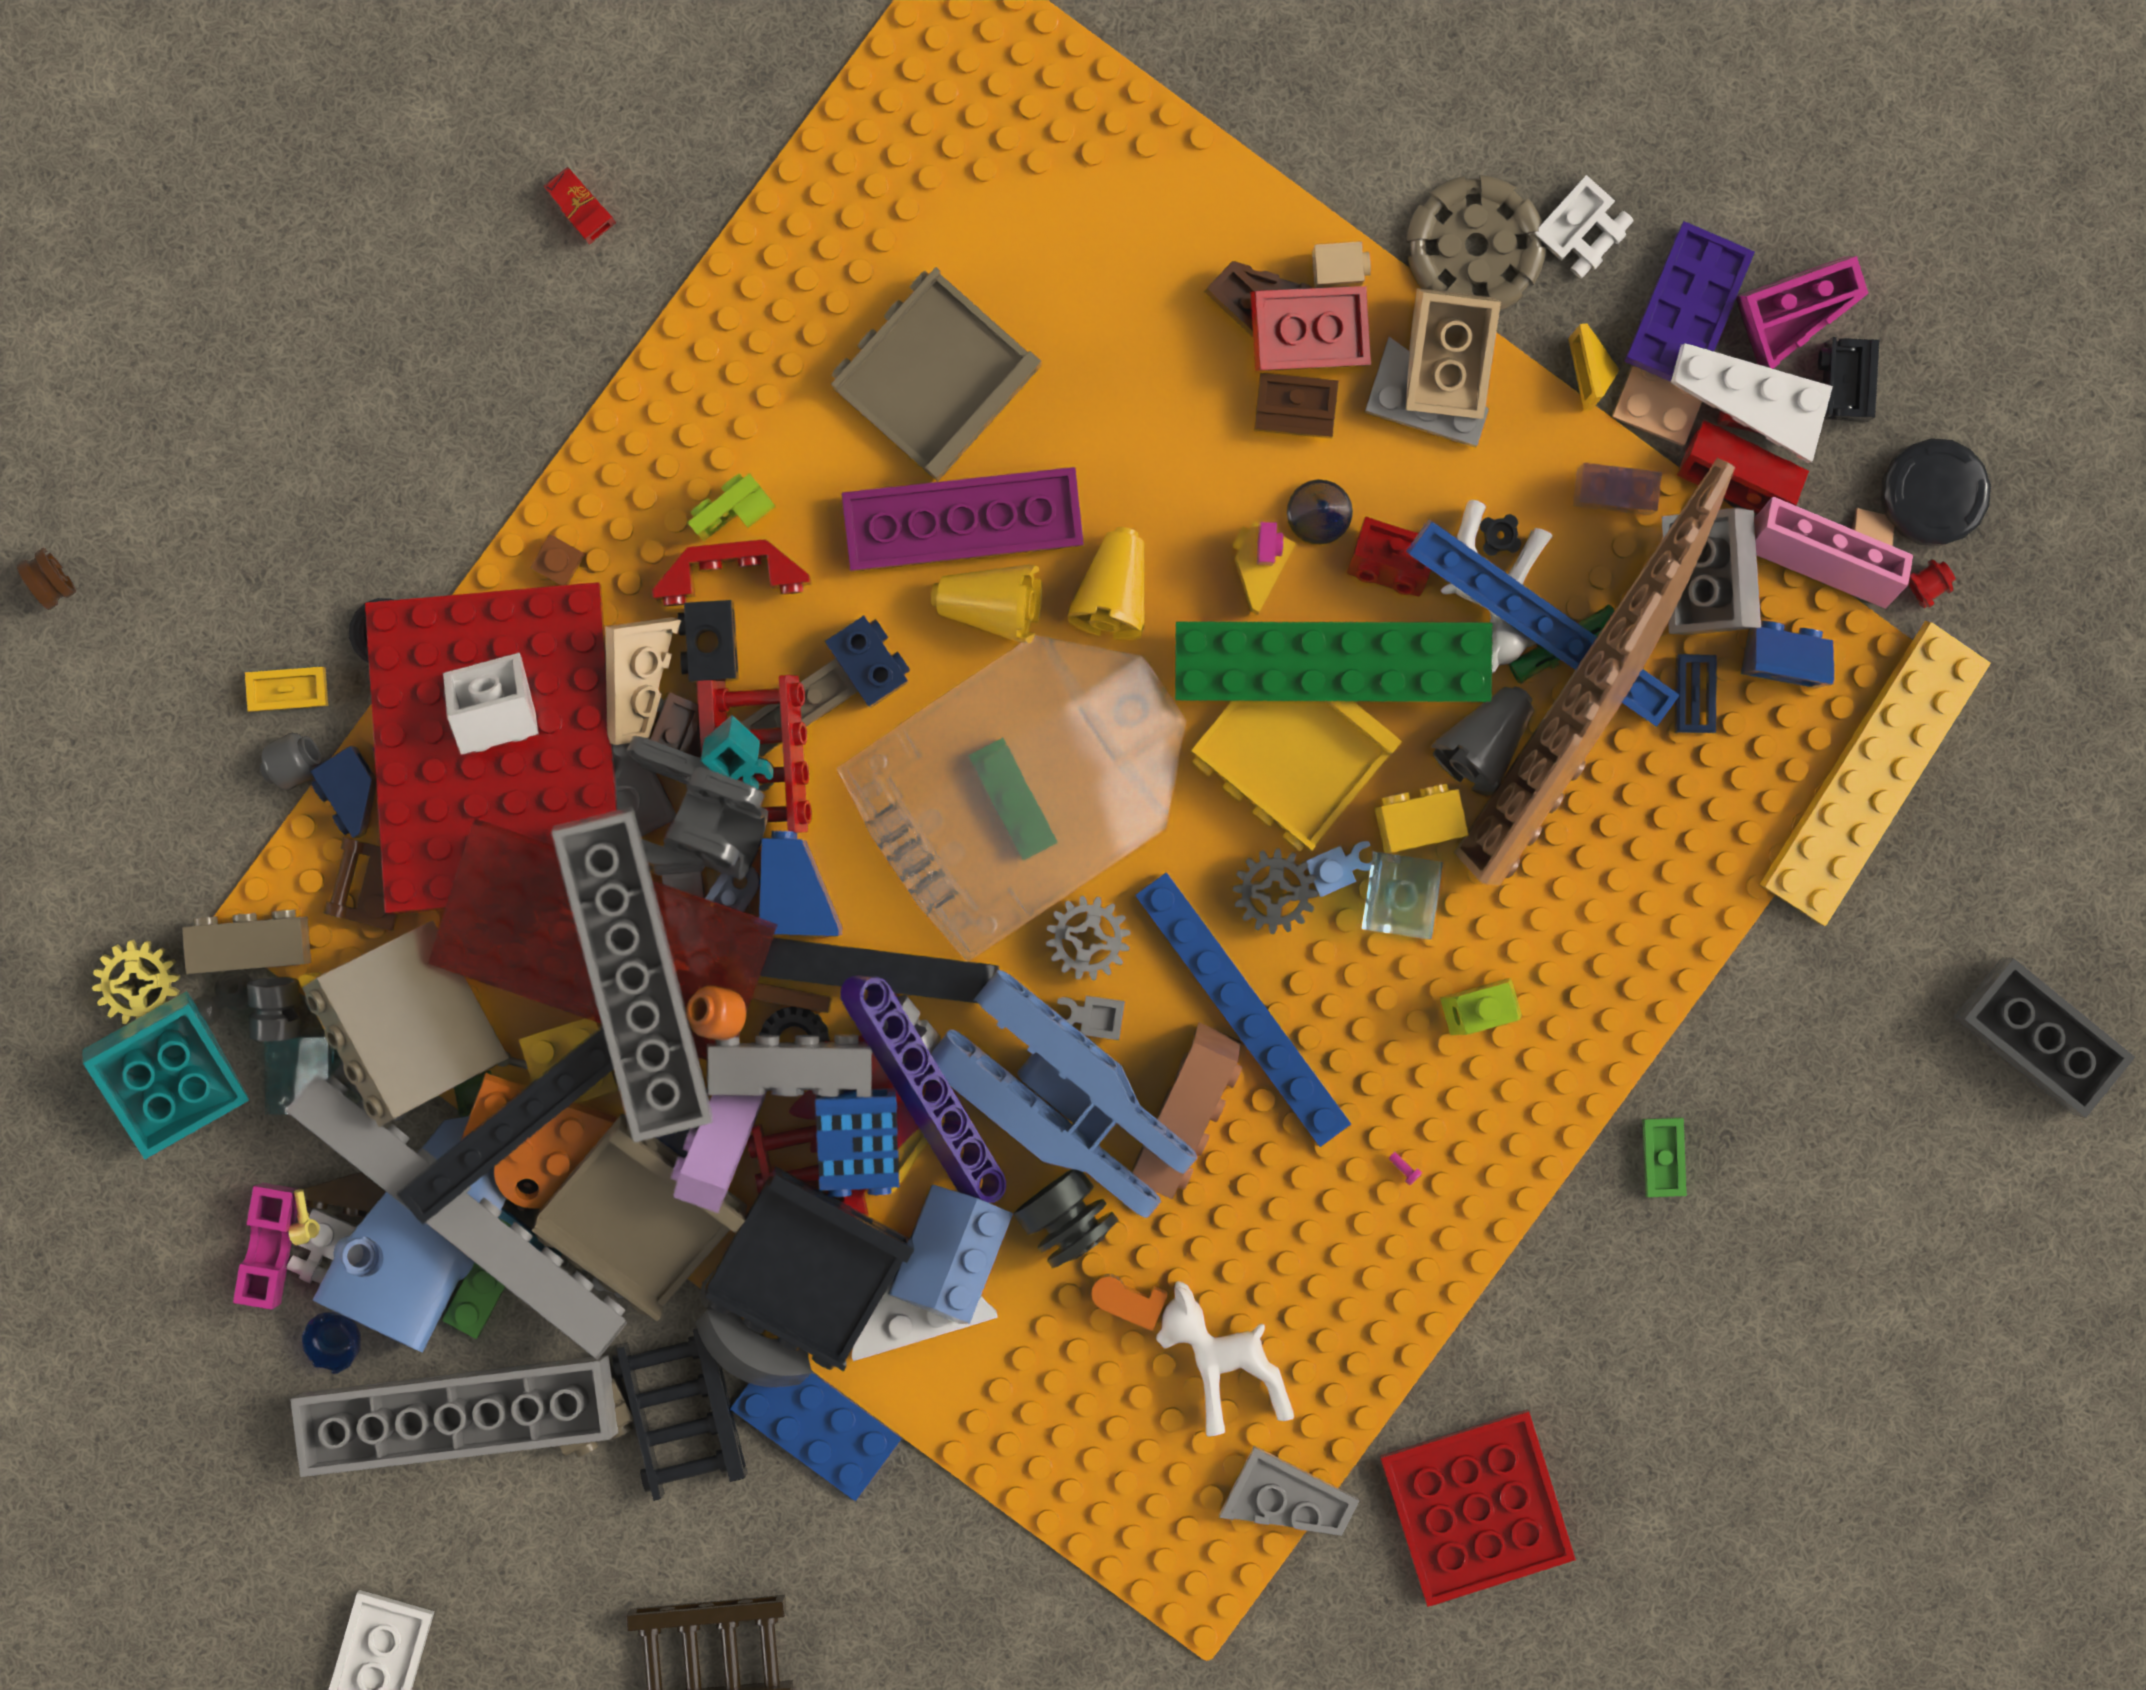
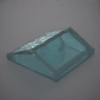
[1362,851,1443,939]

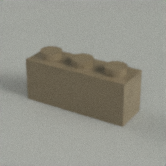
[182,910,311,974]

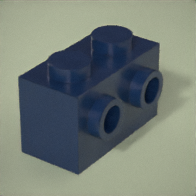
[825,615,911,708]

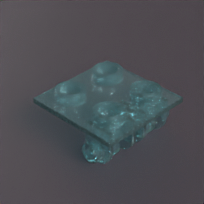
[264,1036,336,1115]

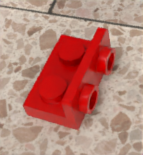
[1347,516,1431,597]

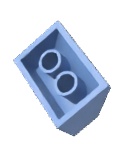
[888,1185,1013,1324]

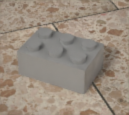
[1662,508,1761,635]

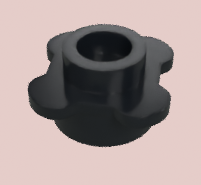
[1480,514,1521,556]

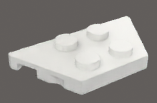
[852,1274,998,1361]

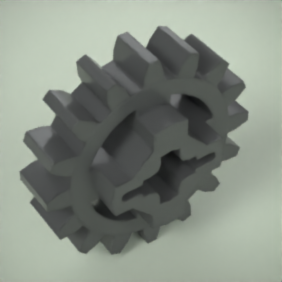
[1233,848,1318,934]

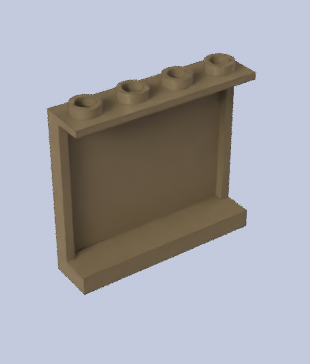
[831,267,1041,482]
[303,920,509,1127]
[531,1113,747,1321]

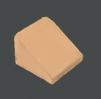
[1852,508,1894,546]

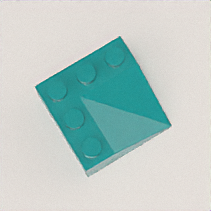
[82,991,249,1160]

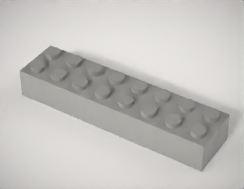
[552,807,713,1143]
[290,1355,618,1477]

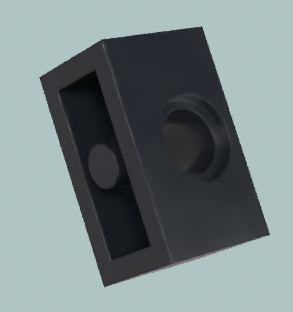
[678,600,739,683]

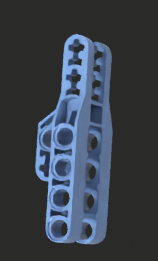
[930,970,1197,1218]

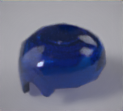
[301,1312,361,1374]

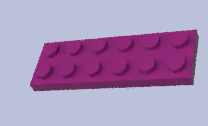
[842,467,1084,571]

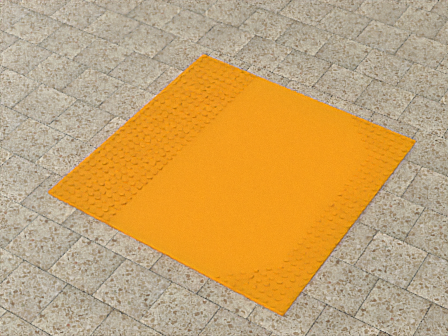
[213,0,1913,1661]

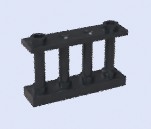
[612,1326,748,1501]

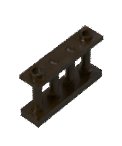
[626,1595,793,1690]

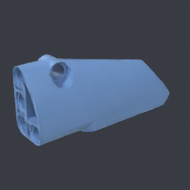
[312,1116,507,1353]

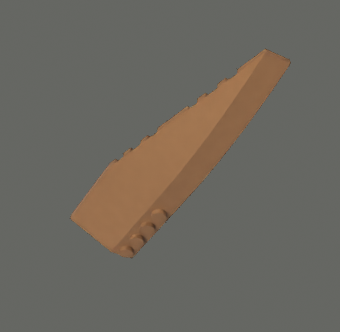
[1454,458,1735,885]

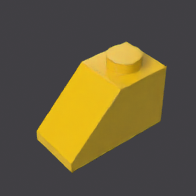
[1232,521,1296,615]

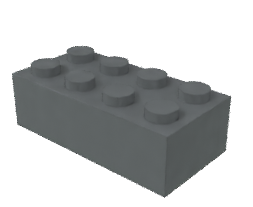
[1954,957,2135,1118]

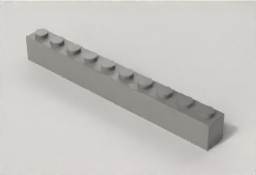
[286,1074,627,1360]

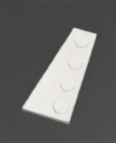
[1671,343,1833,463]

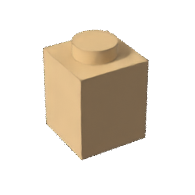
[1312,242,1371,288]

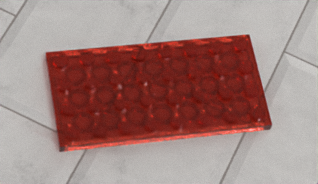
[428,818,778,1060]

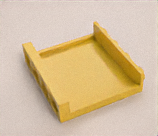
[1190,701,1402,851]

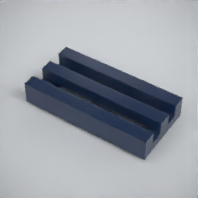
[1675,654,1717,733]

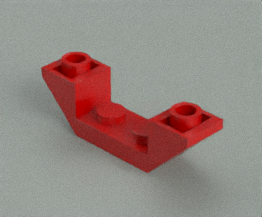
[652,539,812,606]

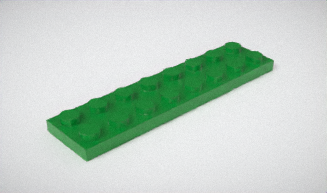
[1175,621,1492,702]

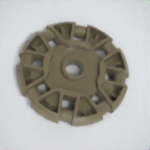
[1406,175,1546,311]

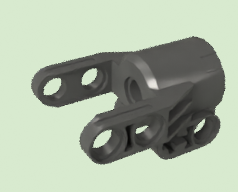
[626,736,768,880]

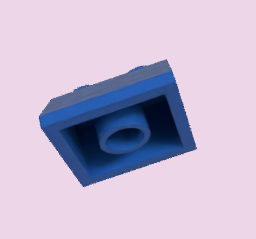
[1741,621,1834,688]

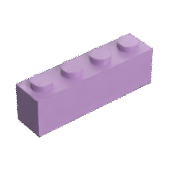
[671,1091,767,1213]

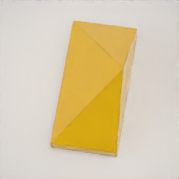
[1568,323,1619,411]

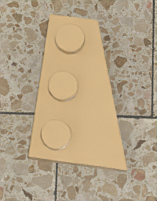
[605,617,681,745]

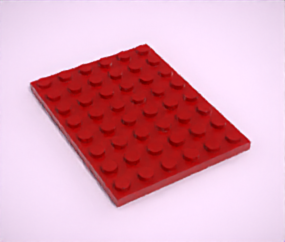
[365,582,618,915]

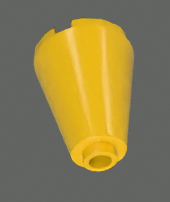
[1067,527,1144,640]
[931,565,1042,643]

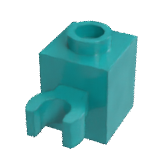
[701,715,774,789]

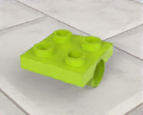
[687,473,775,541]

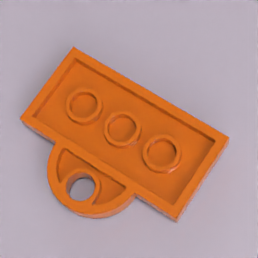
[460,1073,618,1209]

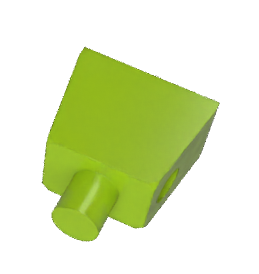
[1440,978,1522,1035]

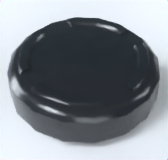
[1881,438,1991,546]

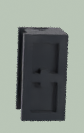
[1818,337,1880,422]

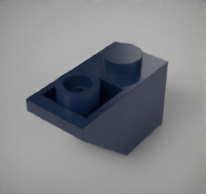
[310,746,377,838]

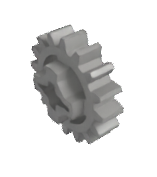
[1046,896,1130,980]

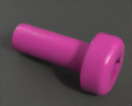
[1388,1152,1422,1185]

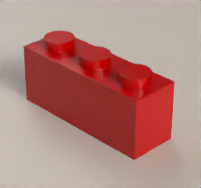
[1677,420,1809,514]

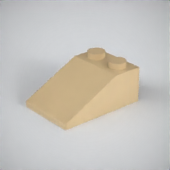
[1405,288,1501,419]

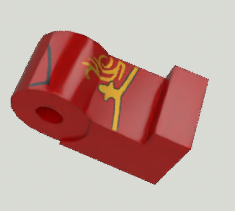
[543,166,616,245]

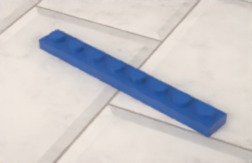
[1406,519,1680,727]
[1135,872,1351,1147]

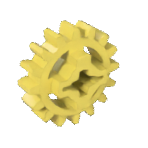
[92,940,181,1024]

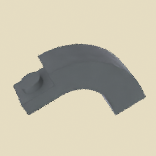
[696,1270,812,1387]

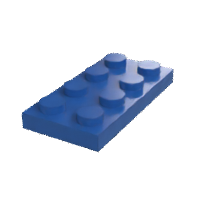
[730,1371,902,1501]

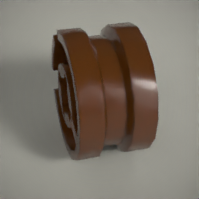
[17,548,76,610]

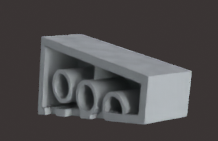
[707,1035,871,1097]

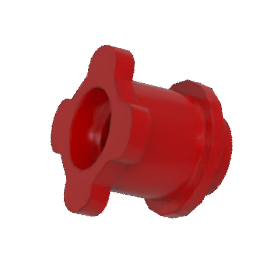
[1908,559,1956,608]

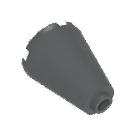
[1431,686,1534,796]

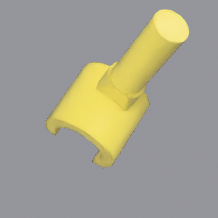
[289,1189,320,1245]

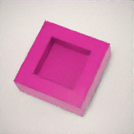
[1257,522,1283,566]

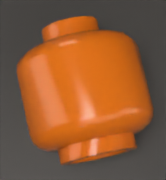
[686,986,746,1041]

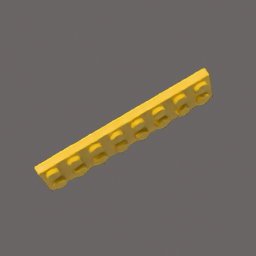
[1759,621,1991,927]

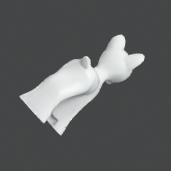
[1441,500,1553,673]
[1156,1281,1294,1437]

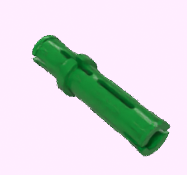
[1508,604,1615,684]

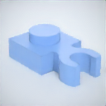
[1304,841,1379,897]

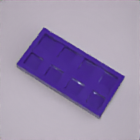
[1624,221,1755,382]

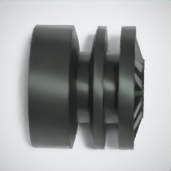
[1013,1169,1118,1268]

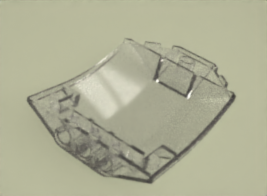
[837,635,1187,962]

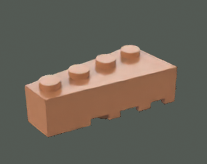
[1131,1022,1242,1199]

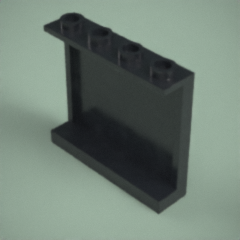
[705,1166,915,1371]

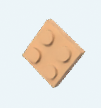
[1611,365,1702,446]

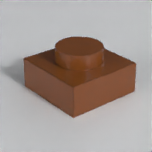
[531,534,585,585]

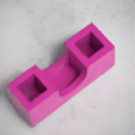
[233,1183,298,1310]

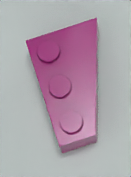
[1736,256,1869,369]

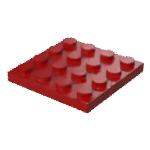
[1380,1409,1576,1607]

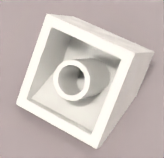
[443,653,538,755]

